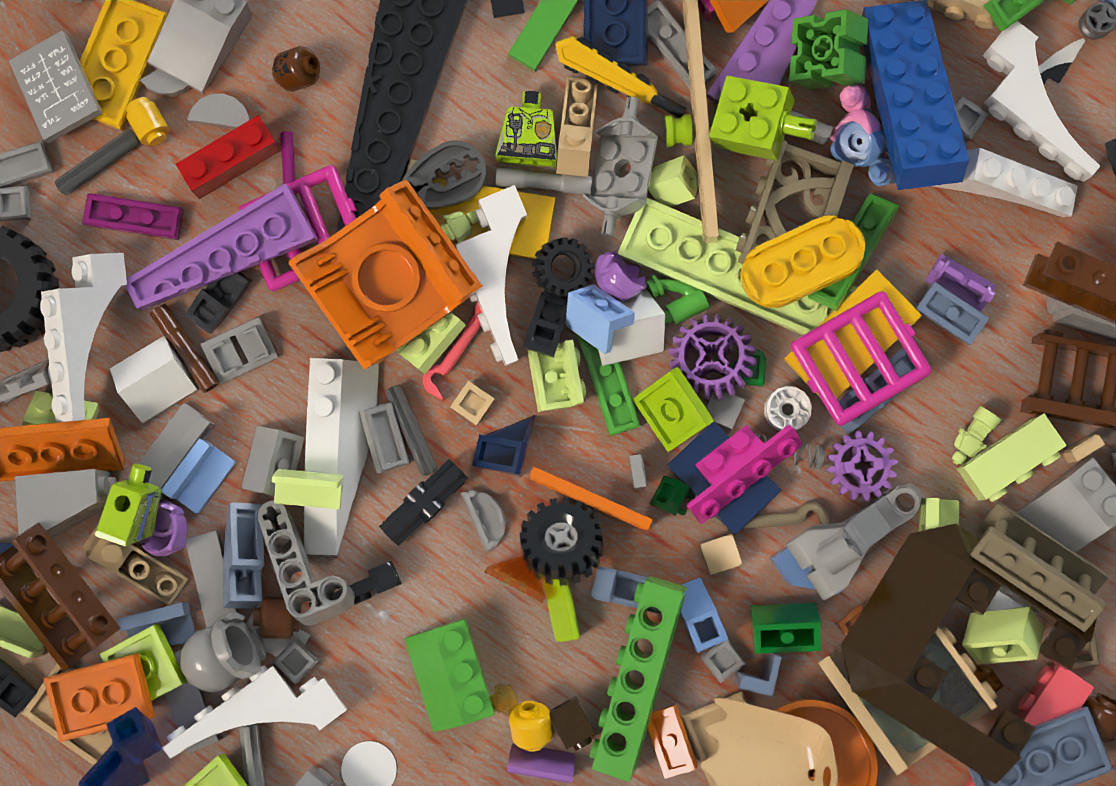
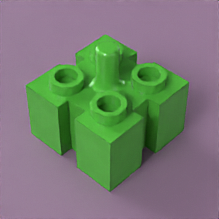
[789,9,868,90]

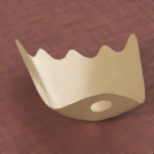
[701,698,838,786]

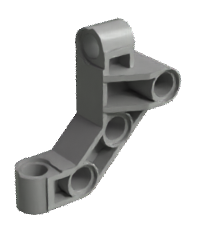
[785,483,922,600]

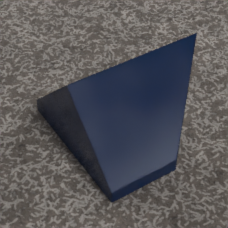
[472,415,535,477]

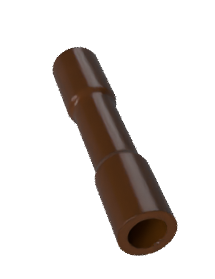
[150,304,220,393]

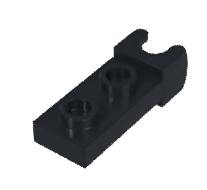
[309,561,402,608]

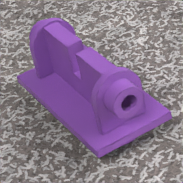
[925,254,996,312]

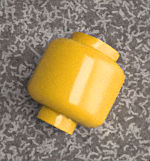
[509,700,554,752]

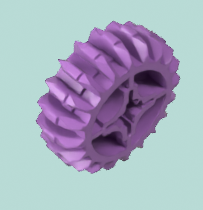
[669,314,756,401]

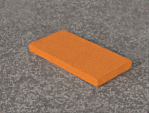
[0,418,125,482]

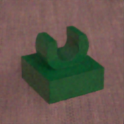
[650,475,694,516]

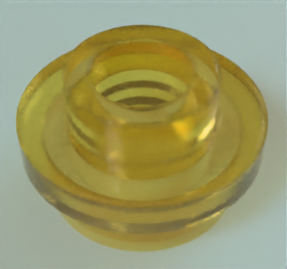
[491,684,518,717]

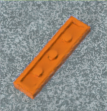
[529,466,653,531]

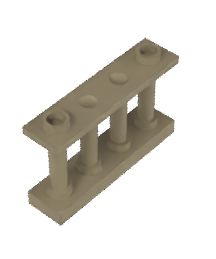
[970,501,1109,632]

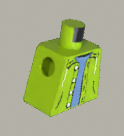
[95,464,162,546]

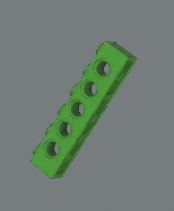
[590,576,688,782]

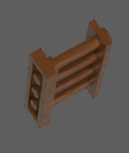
[1023,242,1116,325]
[1020,330,1116,430]
[0,523,121,671]

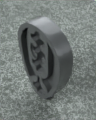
[402,140,486,210]

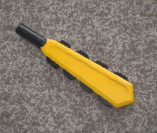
[555,36,687,118]

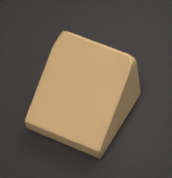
[700,534,743,575]

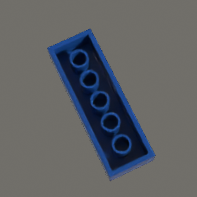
[862,0,969,190]

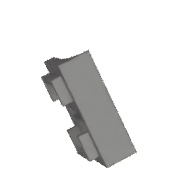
[200,315,279,384]

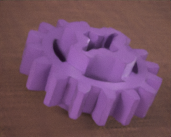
[825,431,898,501]

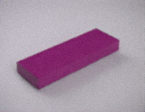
[82,193,184,240]

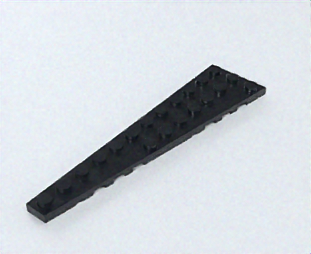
[336,0,468,233]

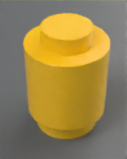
[126,97,169,146]

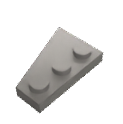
[0,359,51,403]

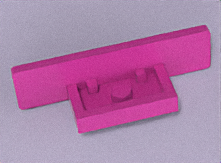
[687,425,803,524]

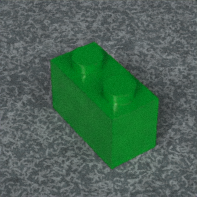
[751,602,821,654]

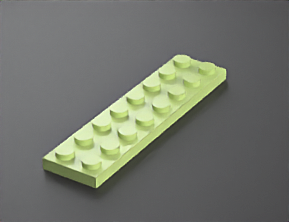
[617,198,858,335]

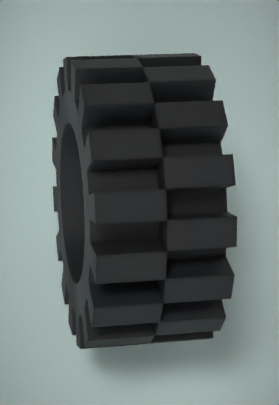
[532,238,594,297]

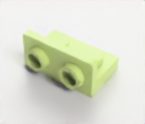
[396,313,466,374]

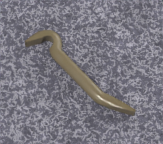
[710,502,829,530]

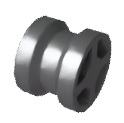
[1078,2,1116,40]

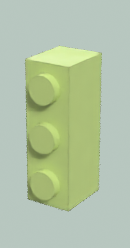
[956,413,1067,502]

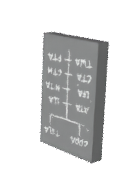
[9,30,103,144]

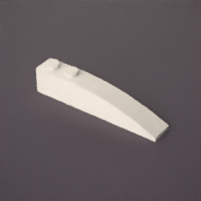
[304,358,379,556]

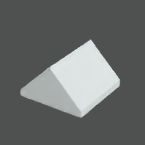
[598,290,665,366]
[110,336,198,423]

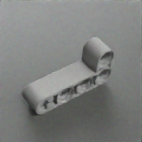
[258,500,355,626]

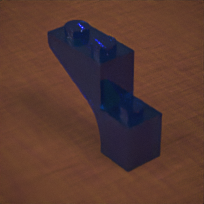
[79,707,163,786]

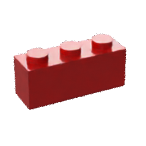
[175,115,281,199]

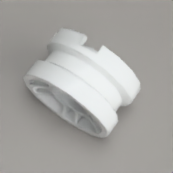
[764,386,812,432]

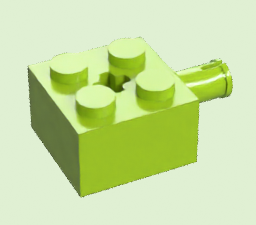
[709,75,817,161]

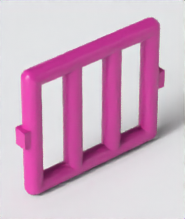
[239,165,358,291]
[791,291,932,426]

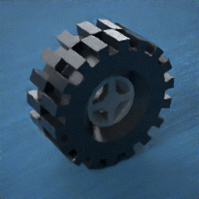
[520,498,603,586]

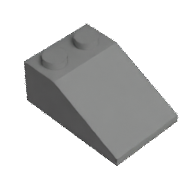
[148,0,252,94]
[1015,458,1116,552]

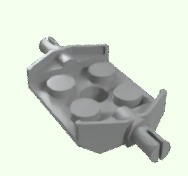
[583,97,658,237]

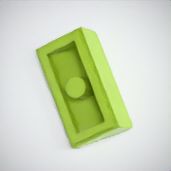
[543,579,580,642]

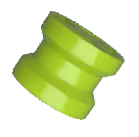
[664,114,692,147]

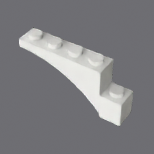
[982,21,1100,182]
[932,148,1078,217]
[455,185,527,366]
[40,253,127,422]
[163,665,347,759]

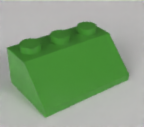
[404,618,496,732]

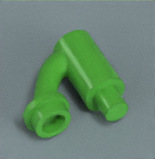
[646,274,710,325]

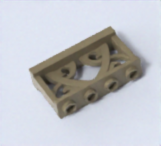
[735,141,854,264]

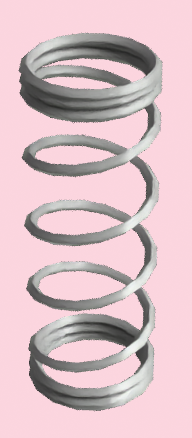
[755,433,825,470]

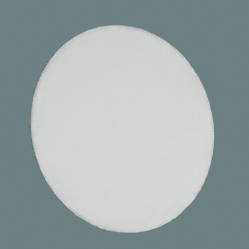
[341,741,397,786]

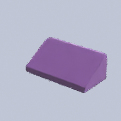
[507,744,575,783]

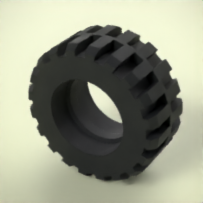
[0,226,60,352]

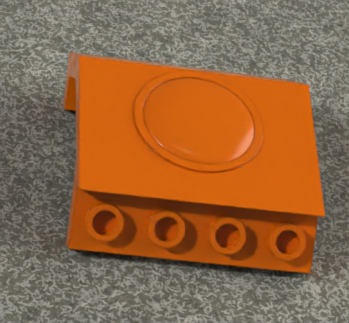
[288,179,483,370]

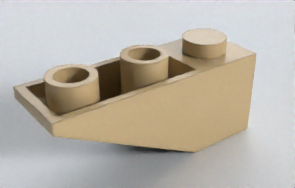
[556,77,598,177]
[82,525,188,606]

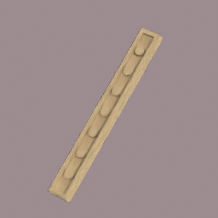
[682,0,719,244]

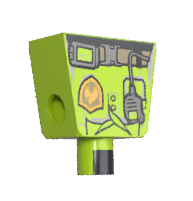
[496,91,557,168]

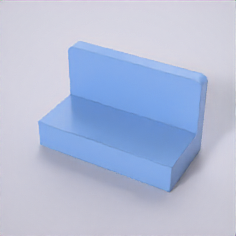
[566,284,635,354]
[161,438,236,513]

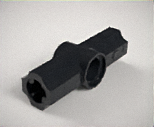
[379,459,469,546]

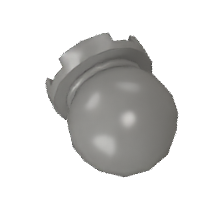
[180,612,266,693]

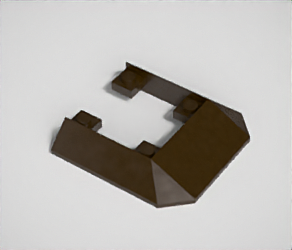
[841,524,1097,784]

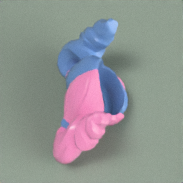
[829,83,896,187]

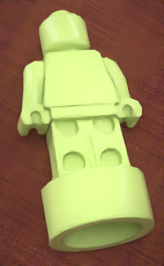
[440,210,479,243]
[952,406,1002,465]

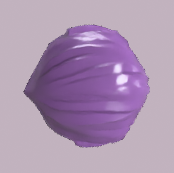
[595,251,646,302]
[139,500,187,557]

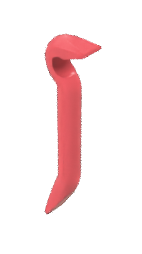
[422,302,482,401]

